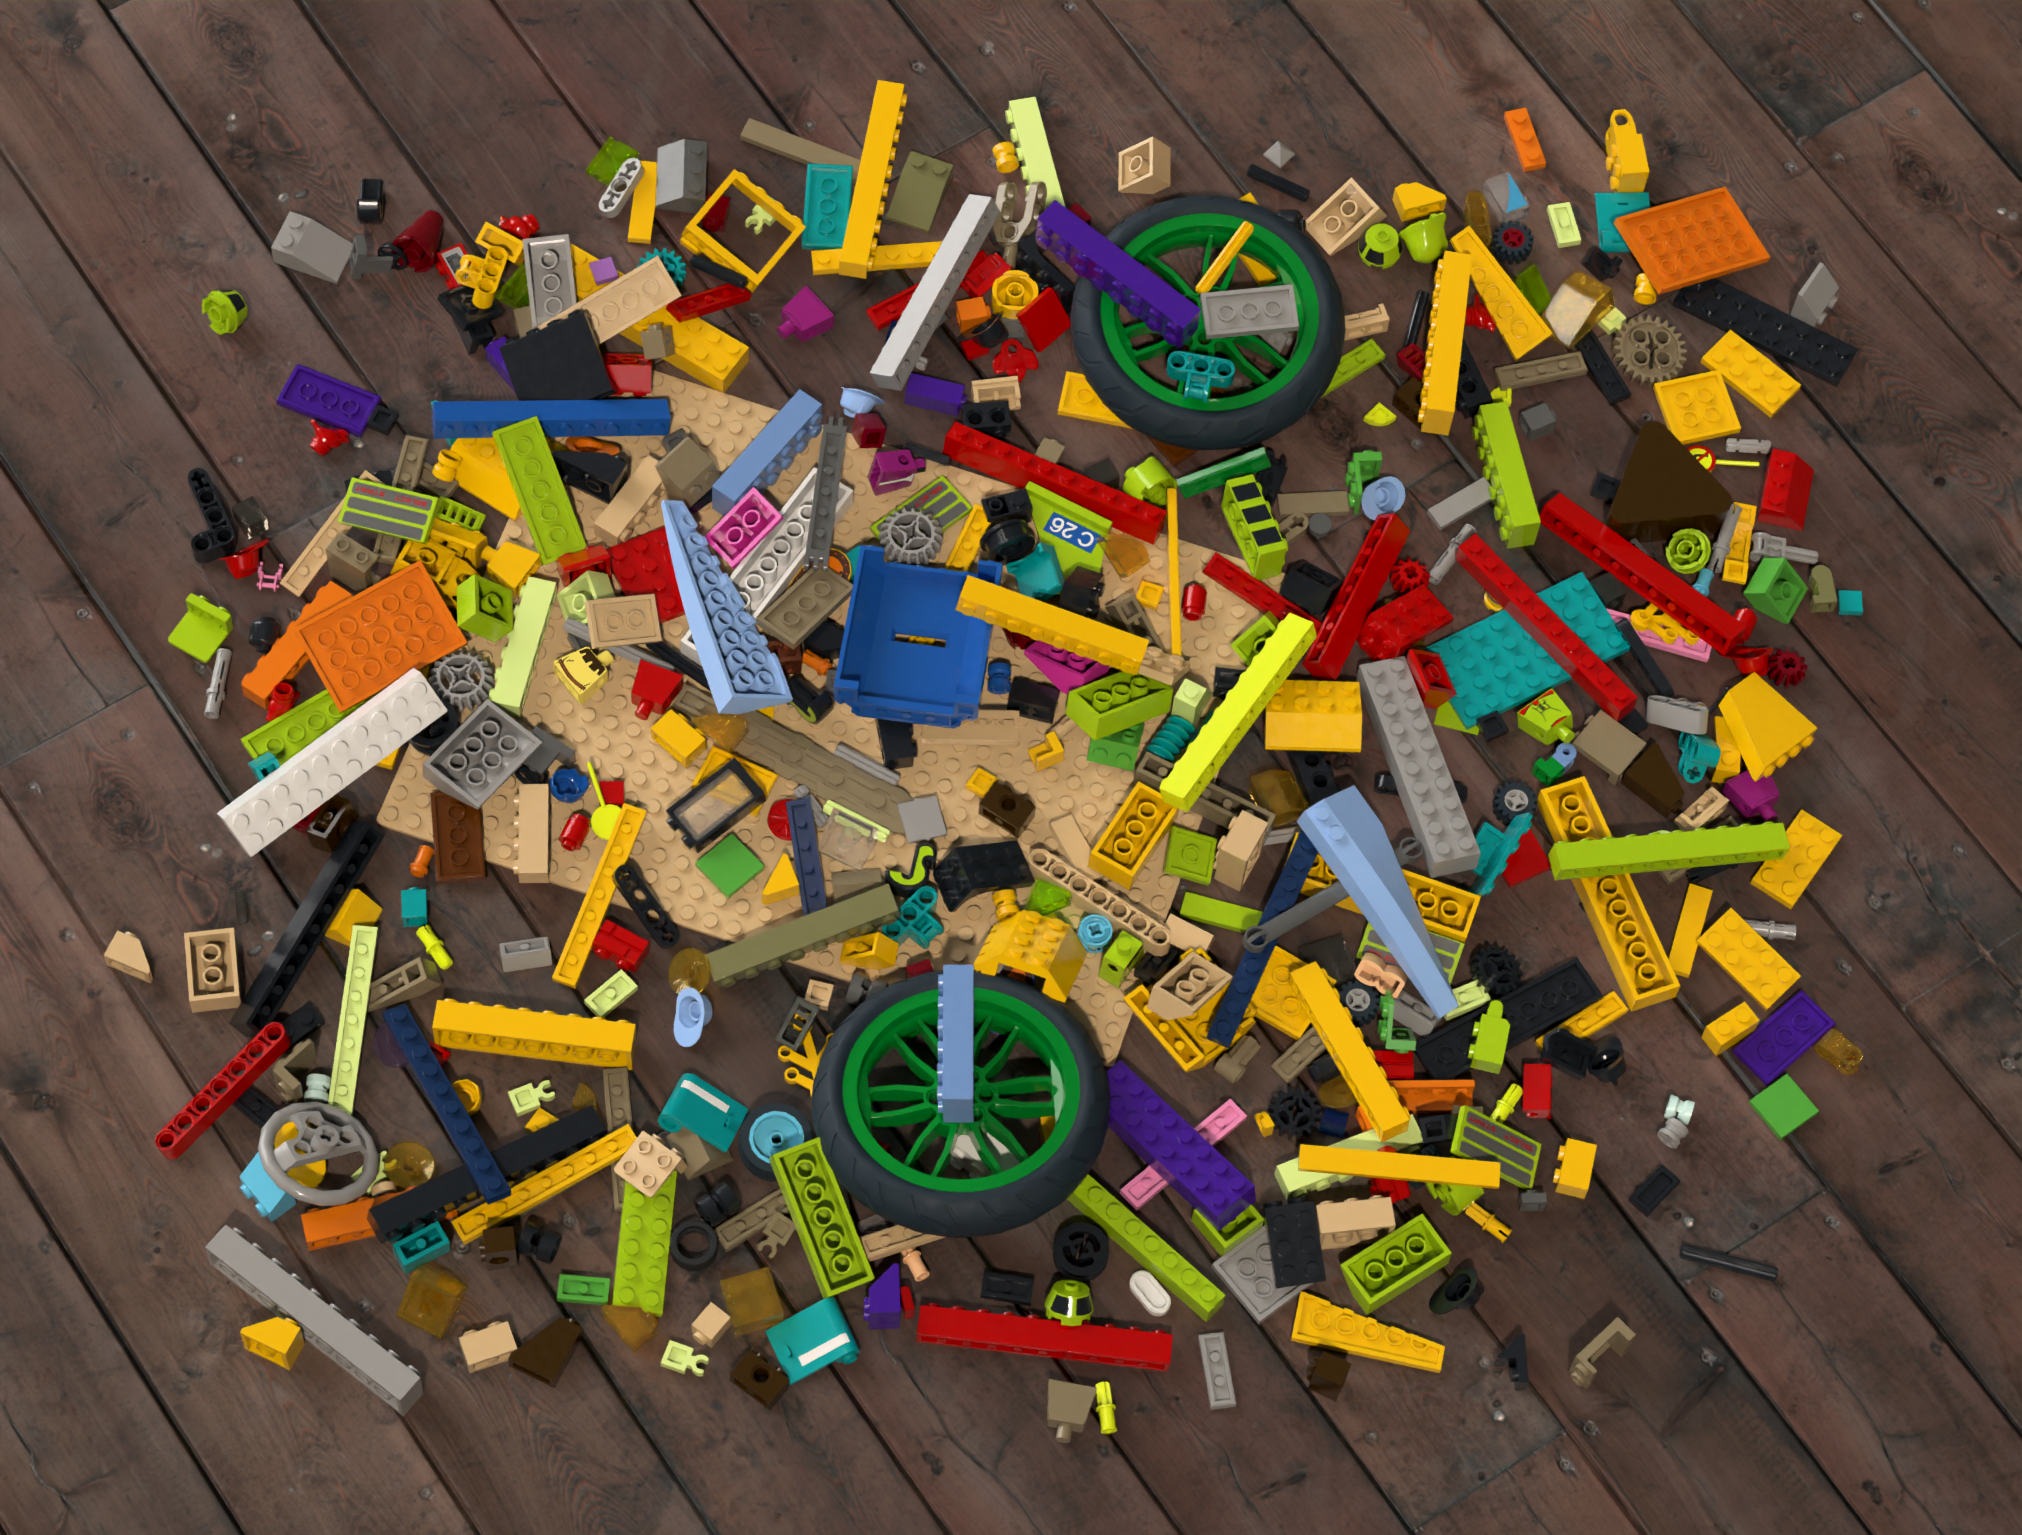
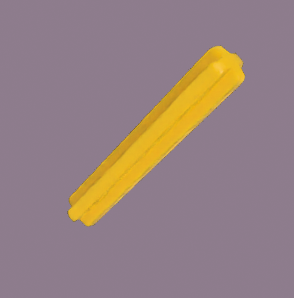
[1195,221,1254,294]

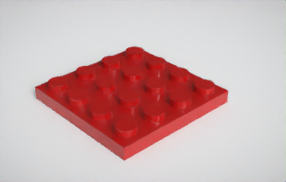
[605,527,699,625]

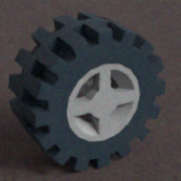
[1492,781,1538,826]
[1338,980,1380,1027]

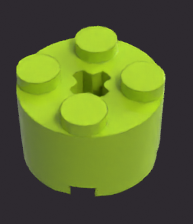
[1123,456,1177,508]
[1425,1156,1484,1216]

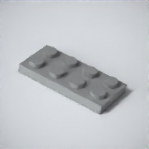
[1200,284,1299,339]

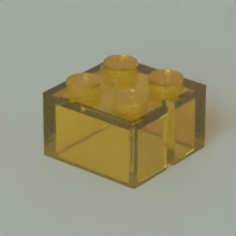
[720,1267,783,1337]

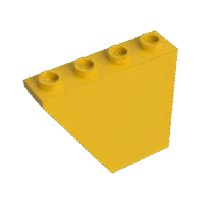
[1719,672,1818,782]

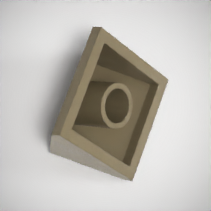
[831,869,883,904]
[666,1127,733,1181]

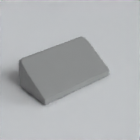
[499,937,552,972]
[1393,990,1442,1038]

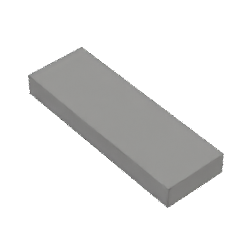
[1427,477,1491,530]
[1198,1332,1236,1410]

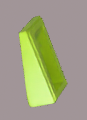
[436,496,486,532]

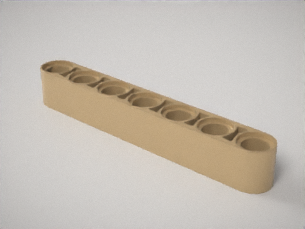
[1029,849,1171,957]

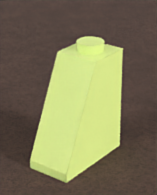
[1171,678,1213,727]

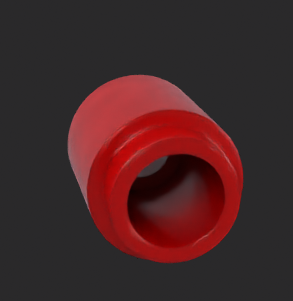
[1181,584,1207,621]
[1733,608,1758,644]
[558,814,590,852]

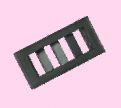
[774,996,820,1052]

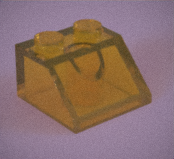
[1248,769,1309,828]
[396,1263,468,1339]

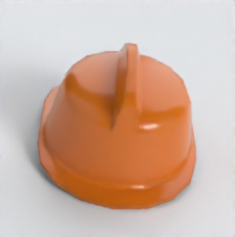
[565,437,620,456]

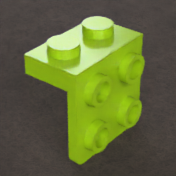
[168,593,234,663]

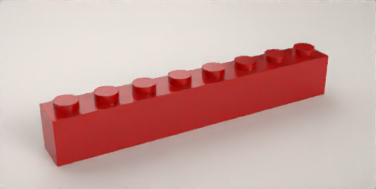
[1302,513,1411,681]

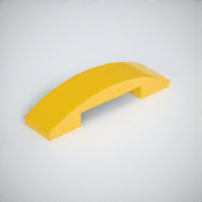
[1722,502,1757,585]

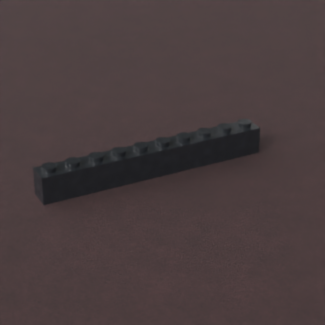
[229,822,384,1038]
[367,1105,606,1244]

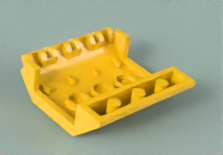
[450,437,569,522]
[1264,680,1362,752]
[973,910,1088,1003]
[1123,948,1258,1072]

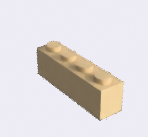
[594,455,666,546]
[513,784,549,883]

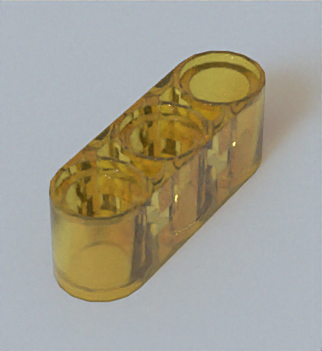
[1463,190,1492,250]

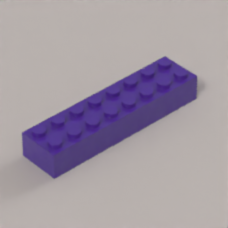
[1035,200,1201,348]
[1106,1060,1256,1231]

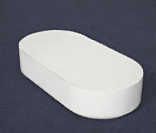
[1129,1270,1171,1316]

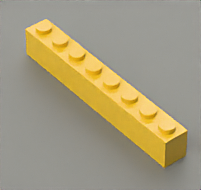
[955,575,1149,676]
[1289,961,1411,1143]

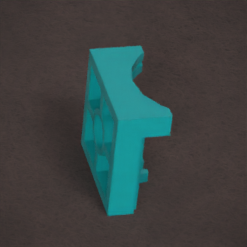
[1006,542,1064,602]

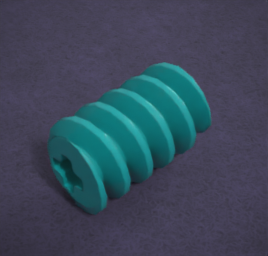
[1145,716,1195,763]

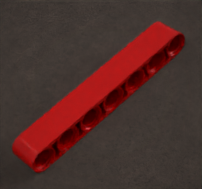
[155,1022,291,1160]

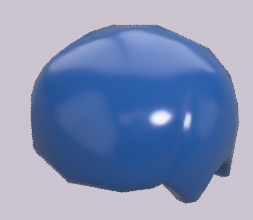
[549,769,589,804]

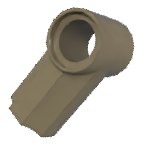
[1214,1035,1261,1085]

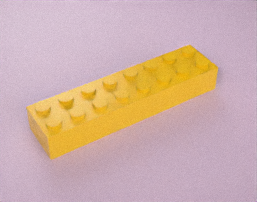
[1418,251,1472,436]
[1282,832,1481,944]
[432,999,637,1070]

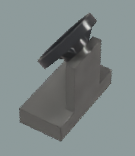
[349,235,408,280]
[514,726,576,784]

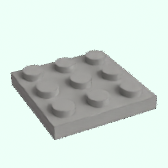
[1211,1225,1314,1324]

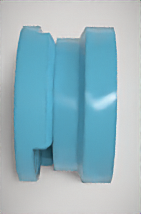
[1077,914,1113,954]

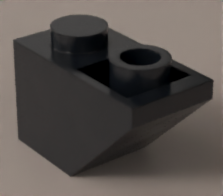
[981,489,1033,525]
[803,620,844,660]
[1419,1114,1459,1146]

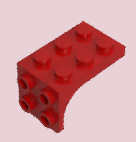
[1357,584,1454,662]

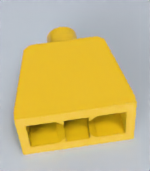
[481,542,541,599]

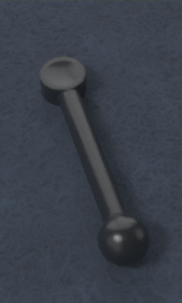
[1708,685,1732,722]

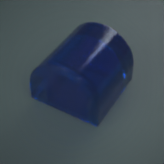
[1319,1107,1349,1138]

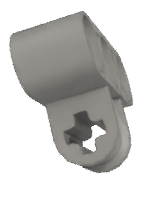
[1646,695,1709,735]

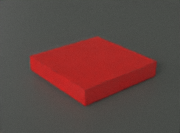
[1016,287,1071,352]
[1501,829,1551,888]

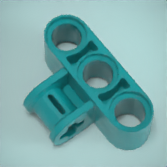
[1166,351,1235,403]
[1678,731,1721,783]
[882,886,944,949]

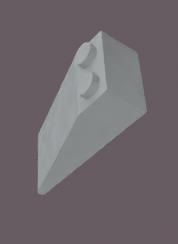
[522,234,577,329]

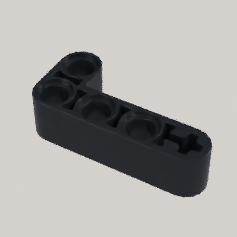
[187,468,237,564]

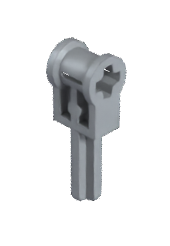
[1749,532,1818,564]

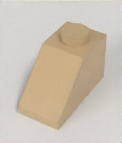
[104,930,153,984]

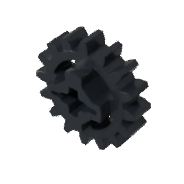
[1470,945,1523,997]
[1267,1087,1322,1140]

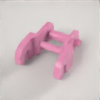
[257,561,284,592]

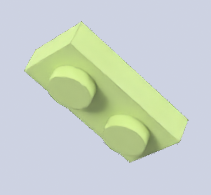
[1547,202,1581,248]
[584,969,638,1018]
[1444,980,1491,1021]

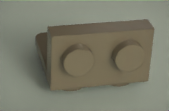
[273,1039,316,1105]

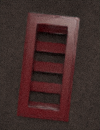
[1397,343,1426,382]

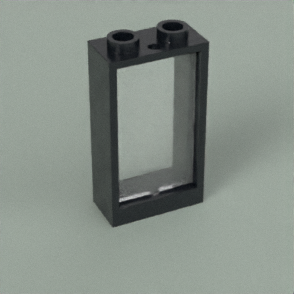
[666,758,766,854]

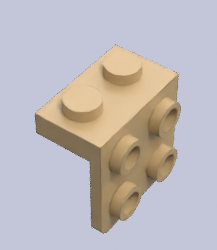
[614,1131,688,1198]

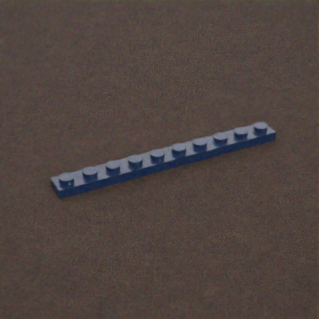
[1206,830,1319,1048]
[382,1004,511,1205]

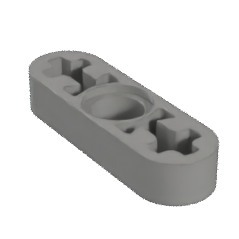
[599,158,644,218]

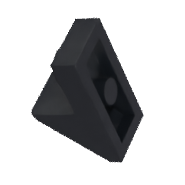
[1493,1334,1529,1391]

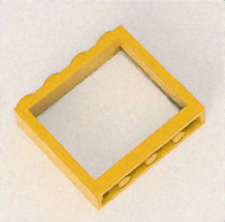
[681,169,806,293]

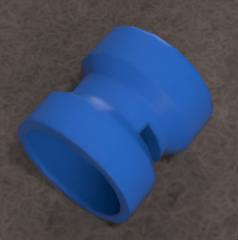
[987,663,1011,695]

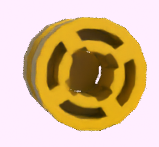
[992,142,1019,173]
[1633,273,1657,305]
[432,449,462,482]
[992,889,1020,922]

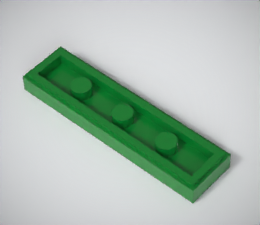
[1176,447,1272,499]

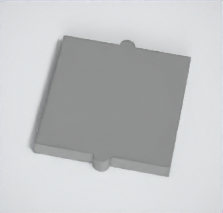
[897,796,947,844]

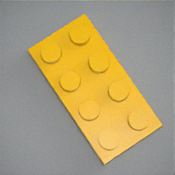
[1700,329,1801,418]
[1750,809,1842,909]
[1696,908,1801,1011]

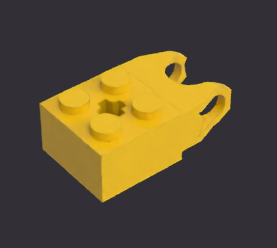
[1605,109,1649,193]
[389,538,480,609]

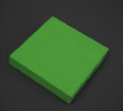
[695,833,764,899]
[1749,1074,1819,1141]

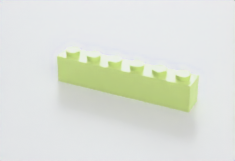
[1005,97,1066,211]
[488,576,557,718]
[1274,1114,1423,1201]

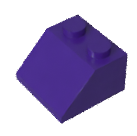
[863,1263,901,1329]

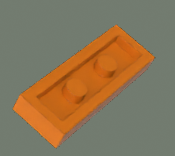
[1504,108,1546,172]

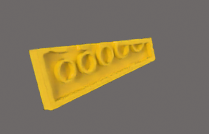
[1450,226,1553,361]
[1291,1291,1445,1373]

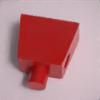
[631,660,683,720]

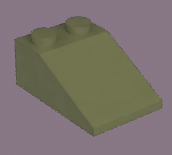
[886,151,954,234]

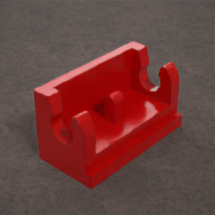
[959,253,1012,299]
[1523,1064,1553,1119]

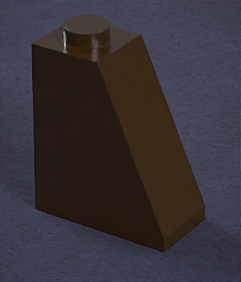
[1621,742,1685,818]
[508,1317,583,1388]

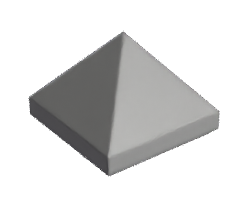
[1263,140,1295,169]

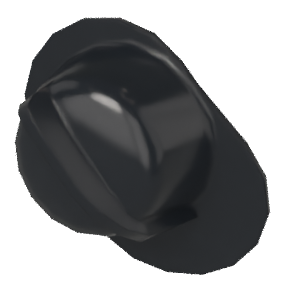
[956,311,1009,348]
[1587,1037,1627,1086]
[1429,1267,1484,1315]

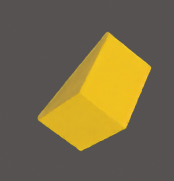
[762,853,799,905]

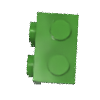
[1345,450,1382,514]
[1087,723,1145,771]
[1378,990,1416,1053]

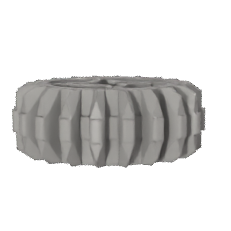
[879,506,943,566]
[428,649,494,713]

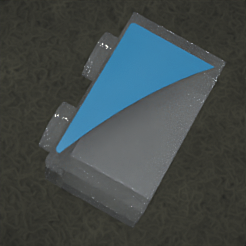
[1482,171,1530,225]

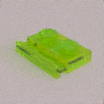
[586,136,638,186]

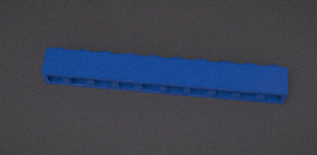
[431,399,671,439]

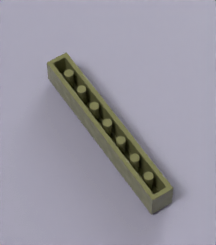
[705,884,901,988]

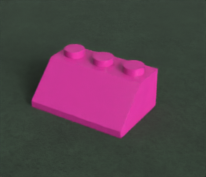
[705,487,784,568]

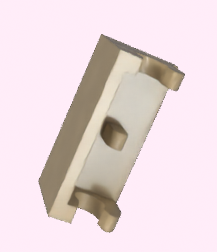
[1344,303,1390,341]
[971,376,1021,411]
[1674,787,1729,832]
[1164,913,1215,953]

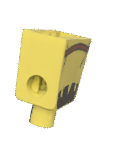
[553,647,614,705]

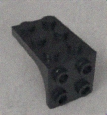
[1016,229,1075,315]
[933,841,1035,912]
[1258,1197,1326,1289]

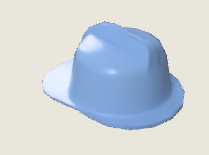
[840,387,884,418]
[1361,476,1405,520]
[674,987,713,1047]

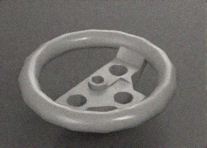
[258,1102,379,1206]

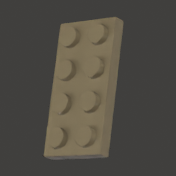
[757,563,853,650]

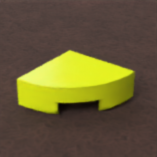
[1490,387,1512,407]
[1363,402,1397,426]

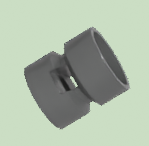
[846,972,889,1006]

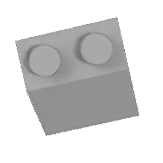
[1790,262,1839,327]

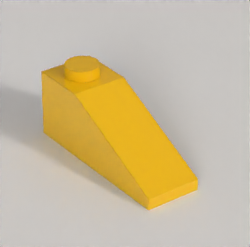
[1711,716,1741,783]

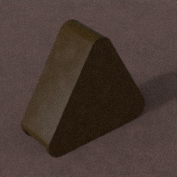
[1605,421,1732,543]

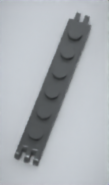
[803,416,847,572]

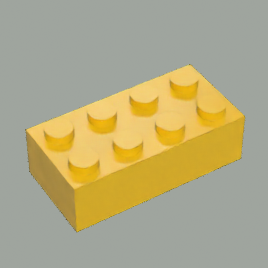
[1087,781,1179,890]

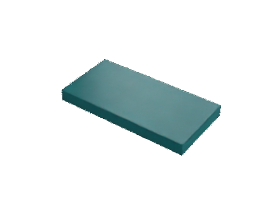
[802,163,853,250]

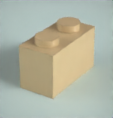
[459,1321,517,1373]

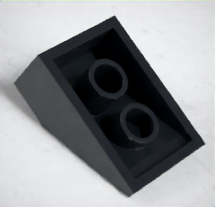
[552,451,628,505]

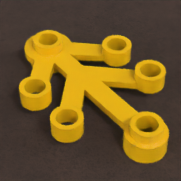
[1630,603,1699,645]
[778,1012,834,1097]

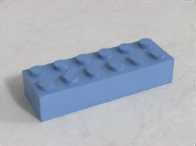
[712,389,823,517]
[937,965,974,1123]

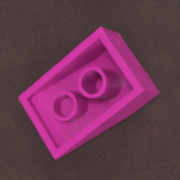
[1024,641,1109,695]

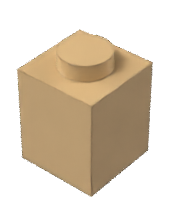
[692,1302,731,1348]

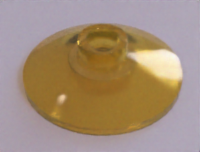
[668,948,711,995]
[1318,1074,1357,1108]
[384,1141,435,1188]

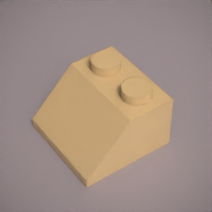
[1118,137,1171,194]

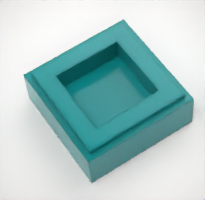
[1837,590,1863,616]

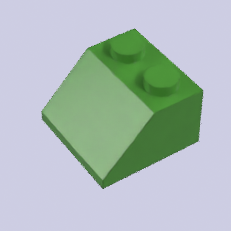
[1743,558,1808,624]

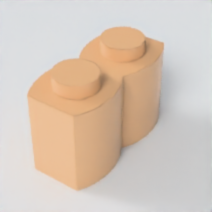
[1354,953,1408,998]

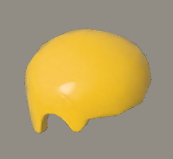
[451,1079,482,1116]

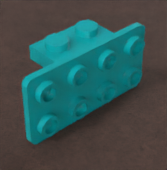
[1468,812,1533,896]

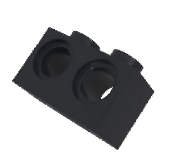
[961,401,1011,439]

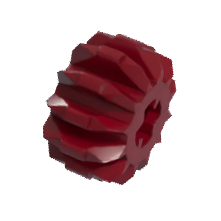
[1768,648,1808,689]

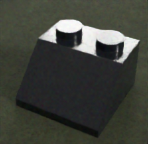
[1279,559,1344,615]

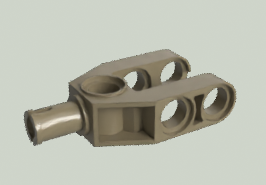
[993,182,1047,270]

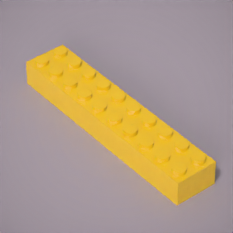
[571,243,749,393]
[1537,776,1680,1012]

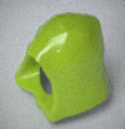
[1398,212,1448,264]

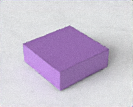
[589,257,619,286]

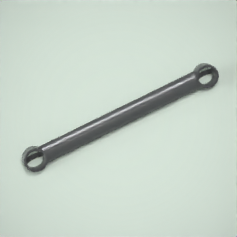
[1242,837,1423,953]

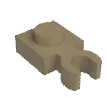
[756,1211,795,1259]

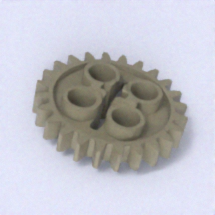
[1612,315,1687,387]

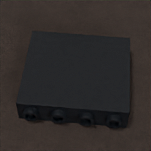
[499,310,619,401]

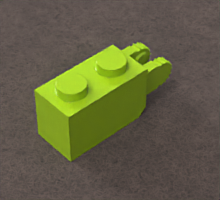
[1467,1000,1510,1074]

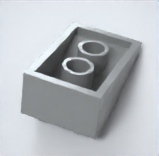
[271,211,353,284]

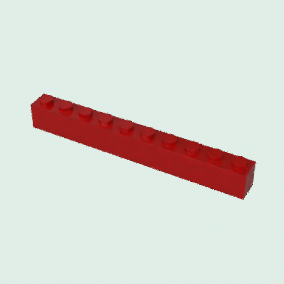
[942,421,1167,545]
[1539,493,1747,655]
[1455,533,1637,722]
[916,1303,1173,1372]

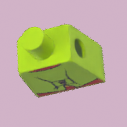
[1517,688,1575,745]

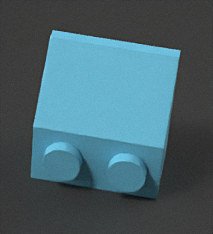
[239,1152,296,1222]

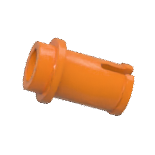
[801,649,832,676]
[409,845,434,878]

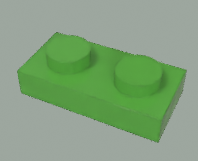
[557,1274,611,1306]

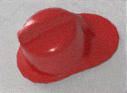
[219,539,269,579]
[1717,646,1774,676]

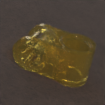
[1814,1028,1863,1075]

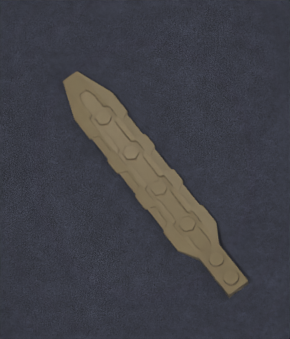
[673,684,913,835]

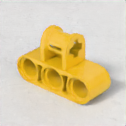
[455,246,508,309]

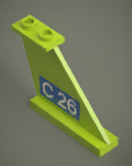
[1025,481,1112,595]

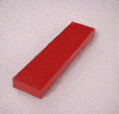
[666,284,752,323]

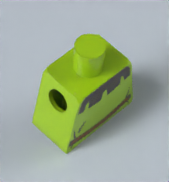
[1098,931,1144,989]

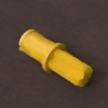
[1465,1202,1513,1243]

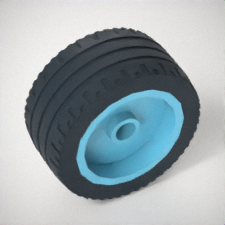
[738,1102,814,1182]

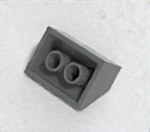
[655,139,707,214]

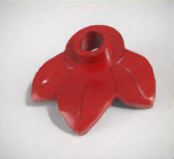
[992,339,1039,383]

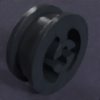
[979,519,1035,566]
[409,699,461,756]
[1053,1222,1109,1282]

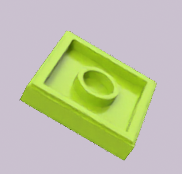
[1163,826,1218,886]

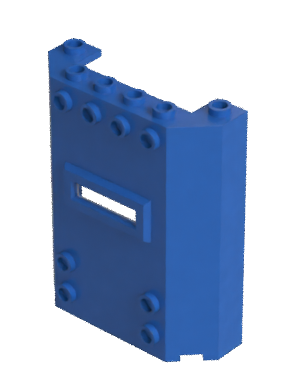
[834,545,1003,729]

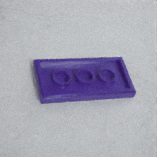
[276,364,382,438]
[1732,990,1836,1086]

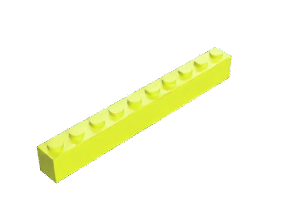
[1159,613,1317,813]

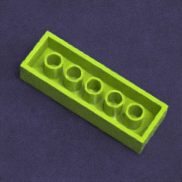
[1471,401,1541,549]
[769,1137,875,1299]

